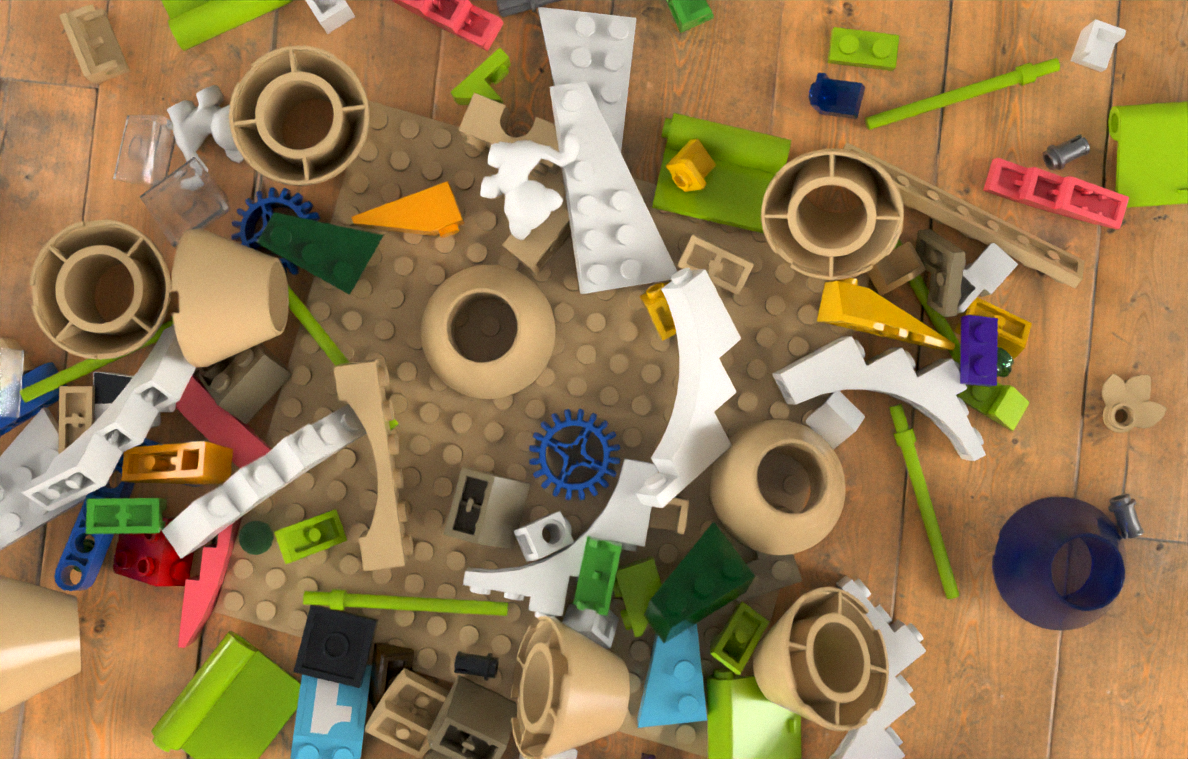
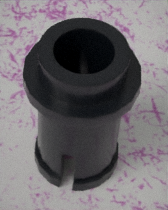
[454,651,499,681]

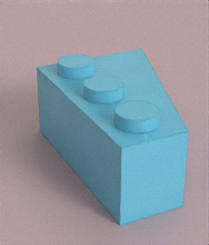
[637,623,707,728]

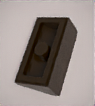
[369,643,414,710]

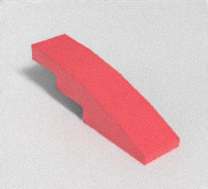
[391,0,504,51]
[983,158,1129,230]
[175,374,272,469]
[178,517,242,648]

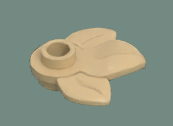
[1102,374,1167,433]

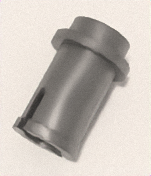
[1043,134,1090,170]
[1108,494,1144,539]

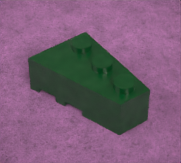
[257,212,384,295]
[644,521,755,643]

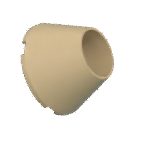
[229,46,370,186]
[761,148,904,280]
[29,219,171,359]
[171,228,289,367]
[421,265,556,399]
[710,419,846,555]
[0,575,81,714]
[753,587,889,731]
[511,616,630,759]

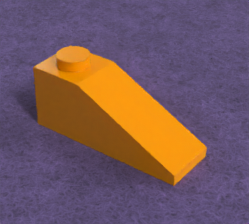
[352,181,465,238]
[121,441,233,485]

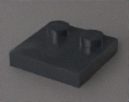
[293,605,378,688]

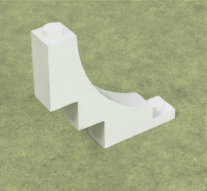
[636,268,741,508]
[22,324,196,512]

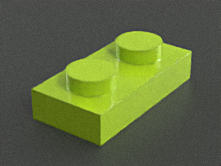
[828,27,900,71]

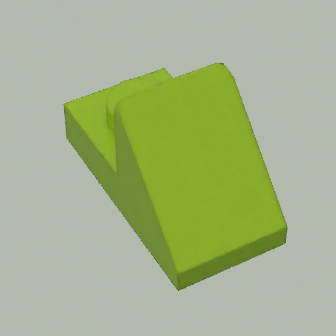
[450,48,511,105]
[956,382,1030,431]
[274,509,348,564]
[710,601,769,675]

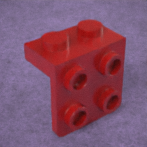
[113,516,194,587]

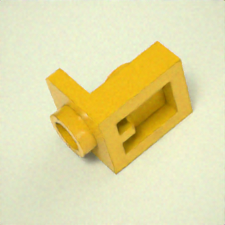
[666,139,716,192]
[640,282,677,341]

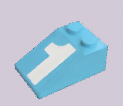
[290,664,372,759]

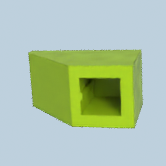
[613,556,662,638]

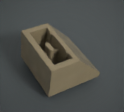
[196,343,292,424]
[443,466,531,549]
[427,675,517,759]

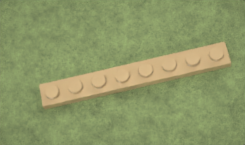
[843,142,1085,288]

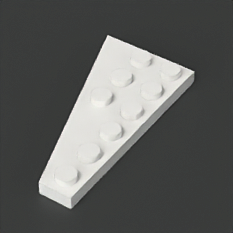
[538,7,636,153]
[550,82,677,294]
[0,408,87,551]

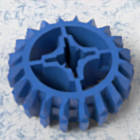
[231,188,320,275]
[529,409,620,501]

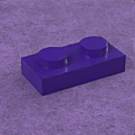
[960,315,998,387]

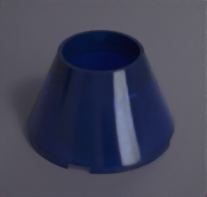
[992,496,1127,631]

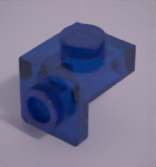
[809,72,865,119]

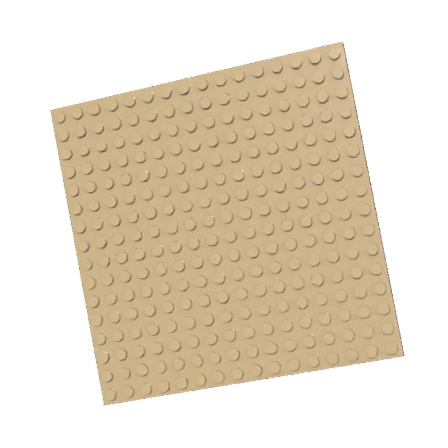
[214,100,870,758]

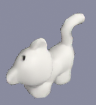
[167,85,244,191]
[480,134,579,240]

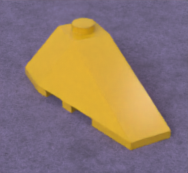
[817,278,955,351]

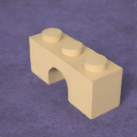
[458,93,560,176]

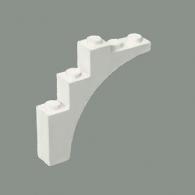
[772,336,986,461]
[162,404,367,558]
[463,458,658,618]
[828,576,926,759]

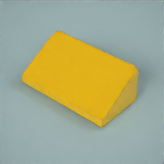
[955,297,1032,359]

